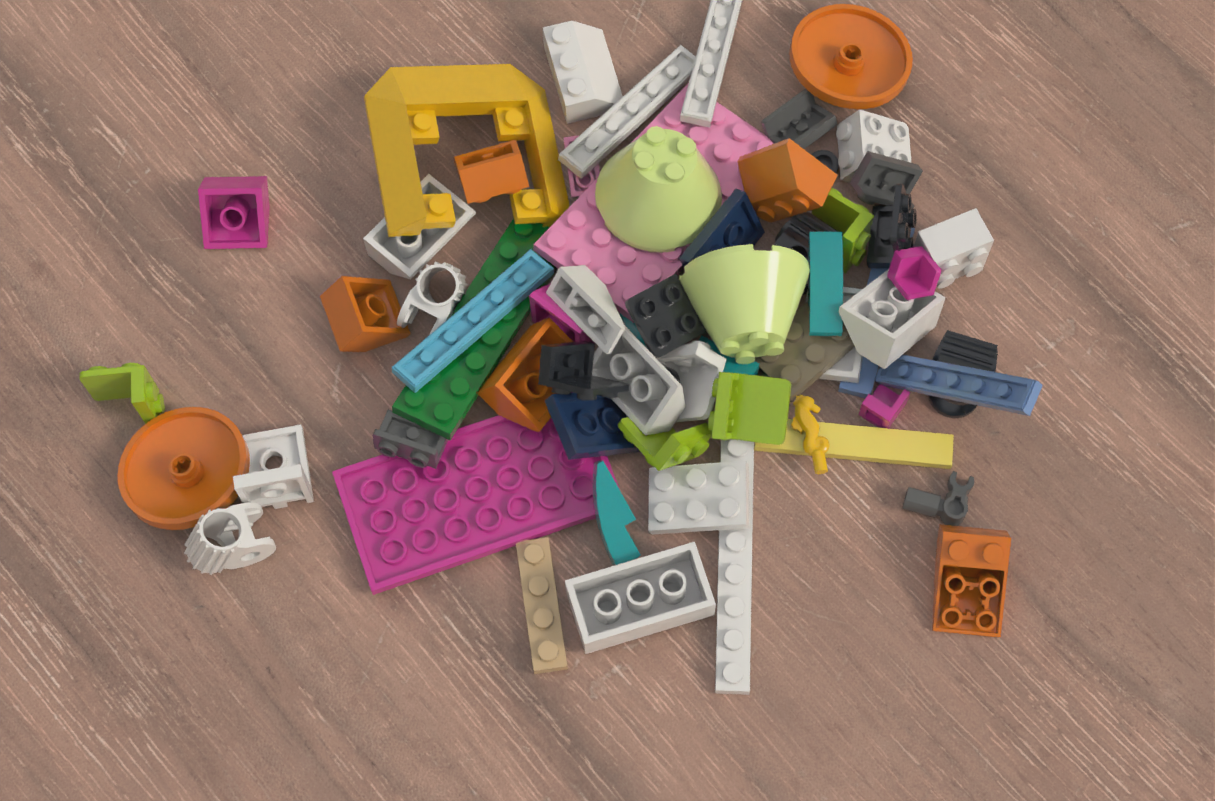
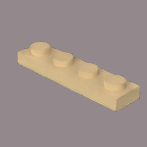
[516,537,568,674]

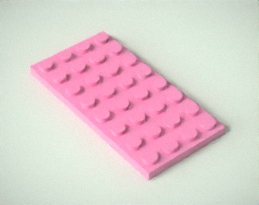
[533,83,774,323]

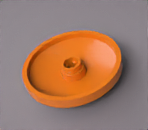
[789,4,913,109]
[117,407,250,530]

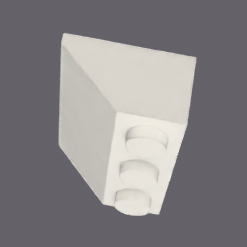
[543,21,623,124]
[363,174,476,280]
[839,269,946,369]
[592,325,686,435]

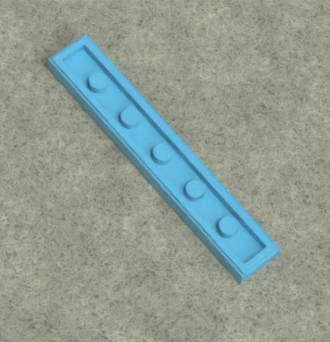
[392,249,554,393]

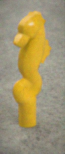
[791,394,829,475]

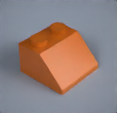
[320,276,411,352]

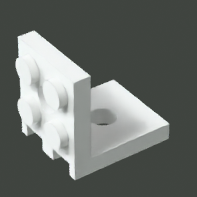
[233,425,314,509]

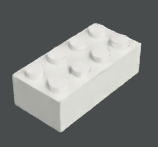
[565,542,716,654]

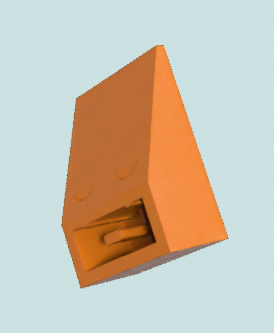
[453,140,529,204]
[932,524,1011,638]

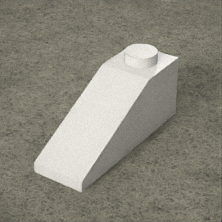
[546,265,625,354]

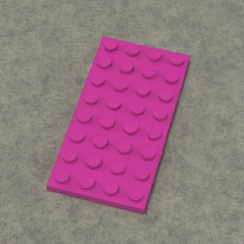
[332,392,619,595]

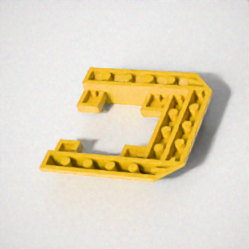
[364,64,570,237]

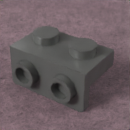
[761,89,838,149]
[850,151,923,209]
[372,409,448,469]

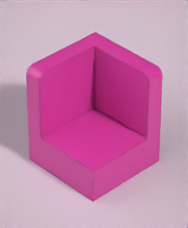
[887,246,941,300]
[859,384,911,429]

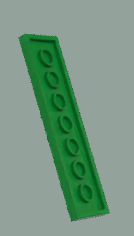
[392,218,558,440]

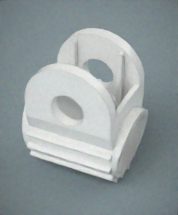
[397,261,469,335]
[184,502,276,575]

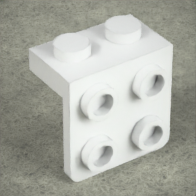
[836,109,912,183]
[656,341,726,422]

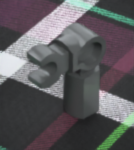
[902,471,974,526]

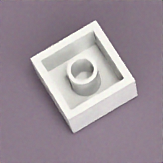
[914,208,994,289]

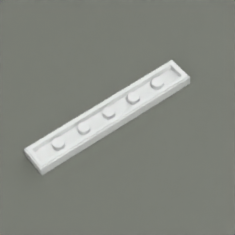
[680,0,743,128]
[558,45,696,179]

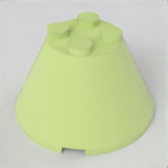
[595,126,722,253]
[679,244,810,364]

